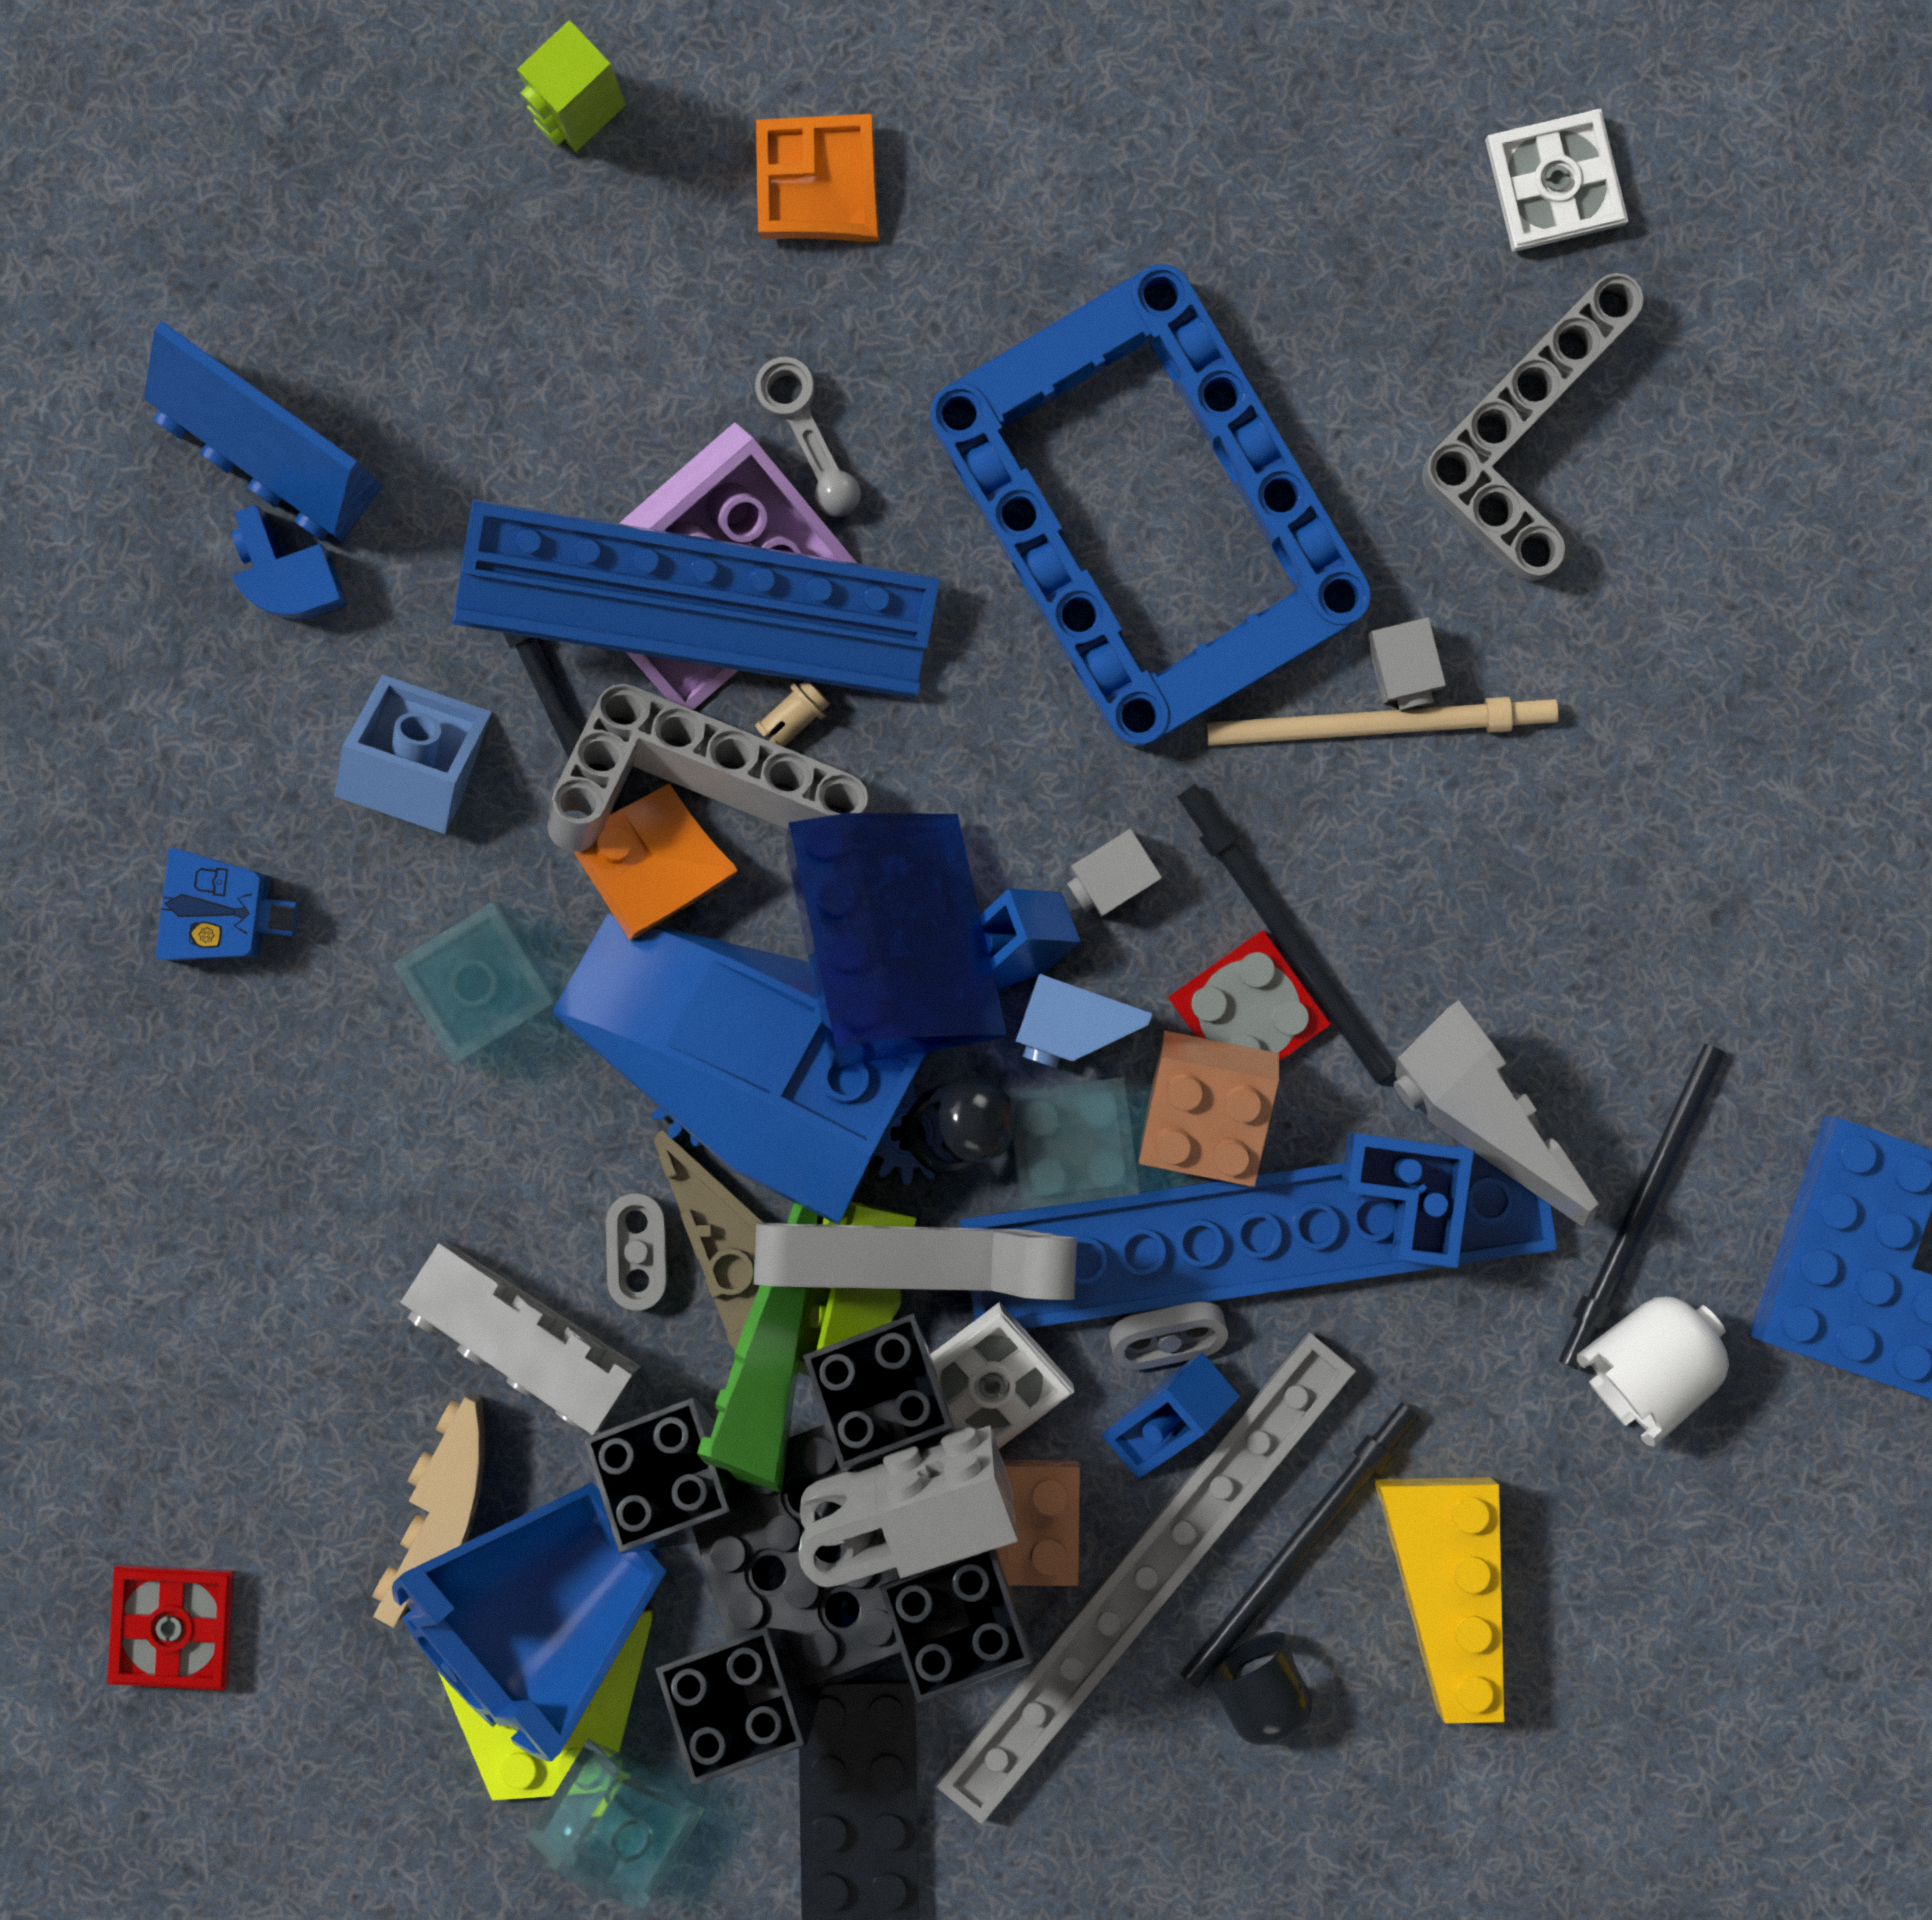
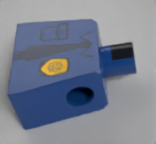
[155,848,299,961]

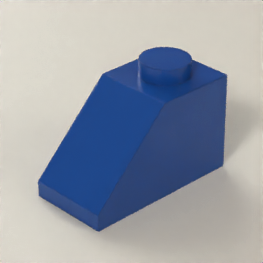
[942,889,1081,1000]
[1100,1352,1240,1479]

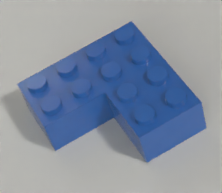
[1749,1116,1932,1400]

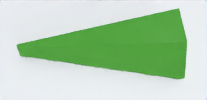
[697,1202,819,1493]

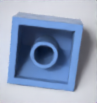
[334,674,492,834]
[1015,974,1152,1068]

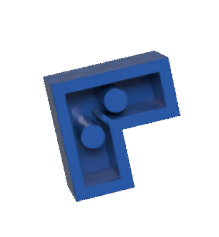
[1340,1132,1474,1268]

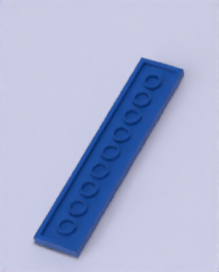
[960,1133,1557,1329]

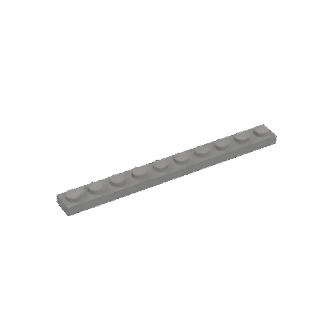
[936,1332,1356,1825]

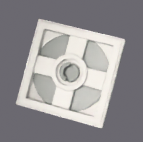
[1485,109,1628,252]
[930,1302,1074,1449]

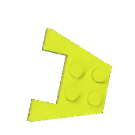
[438,1609,653,1801]

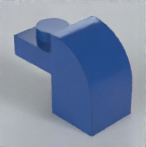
[231,505,348,620]

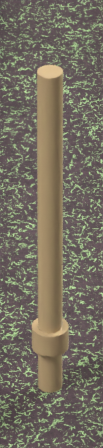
[1207,697,1558,746]

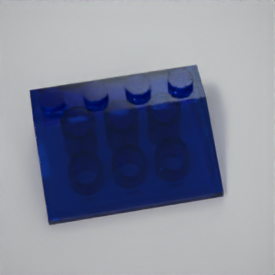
[785,813,1007,1068]

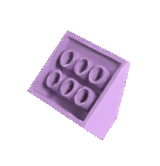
[619,422,857,710]

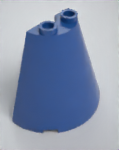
[392,1482,667,1762]

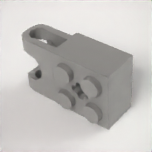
[799,1426,1018,1587]

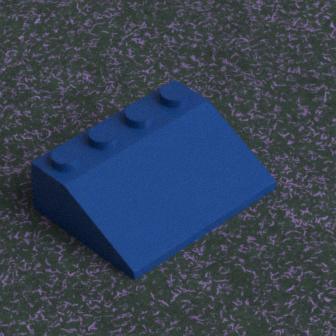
[144,320,383,542]

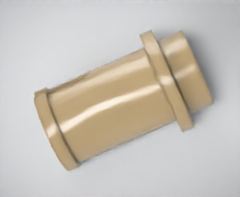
[755,681,830,747]

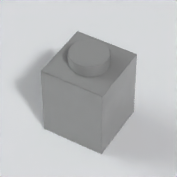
[1366,617,1446,711]
[1067,828,1162,917]

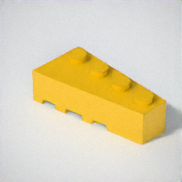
[1374,1477,1504,1723]

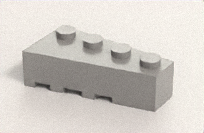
[400,1240,641,1435]

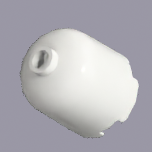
[1577,1296,1729,1447]

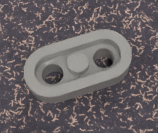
[606,1193,668,1311]
[1109,1302,1228,1370]

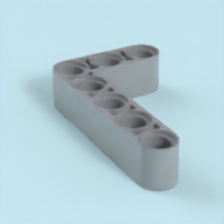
[1422,273,1644,582]
[547,684,868,852]
[753,1223,1077,1300]

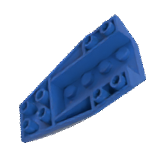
[552,913,946,1225]

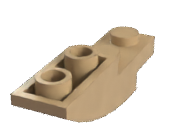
[372,1392,485,1628]

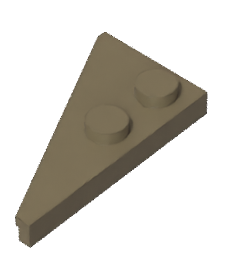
[653,1129,766,1350]

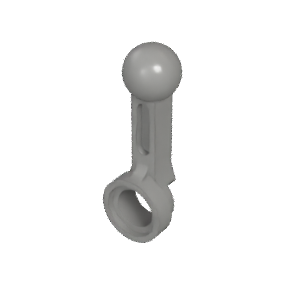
[755,357,861,517]

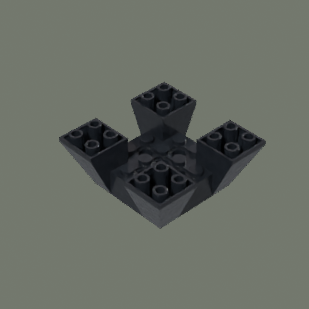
[583,1313,1034,1786]

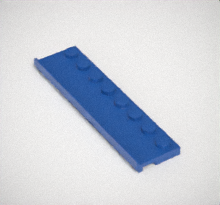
[451,499,940,698]

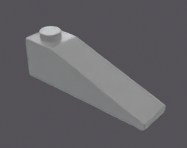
[1394,1000,1599,1227]

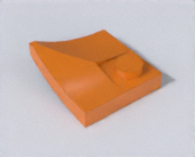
[756,114,879,242]
[574,783,738,941]

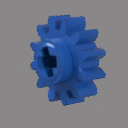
[872,1082,953,1185]

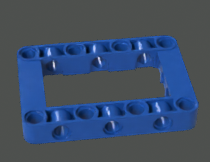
[930,264,1371,748]

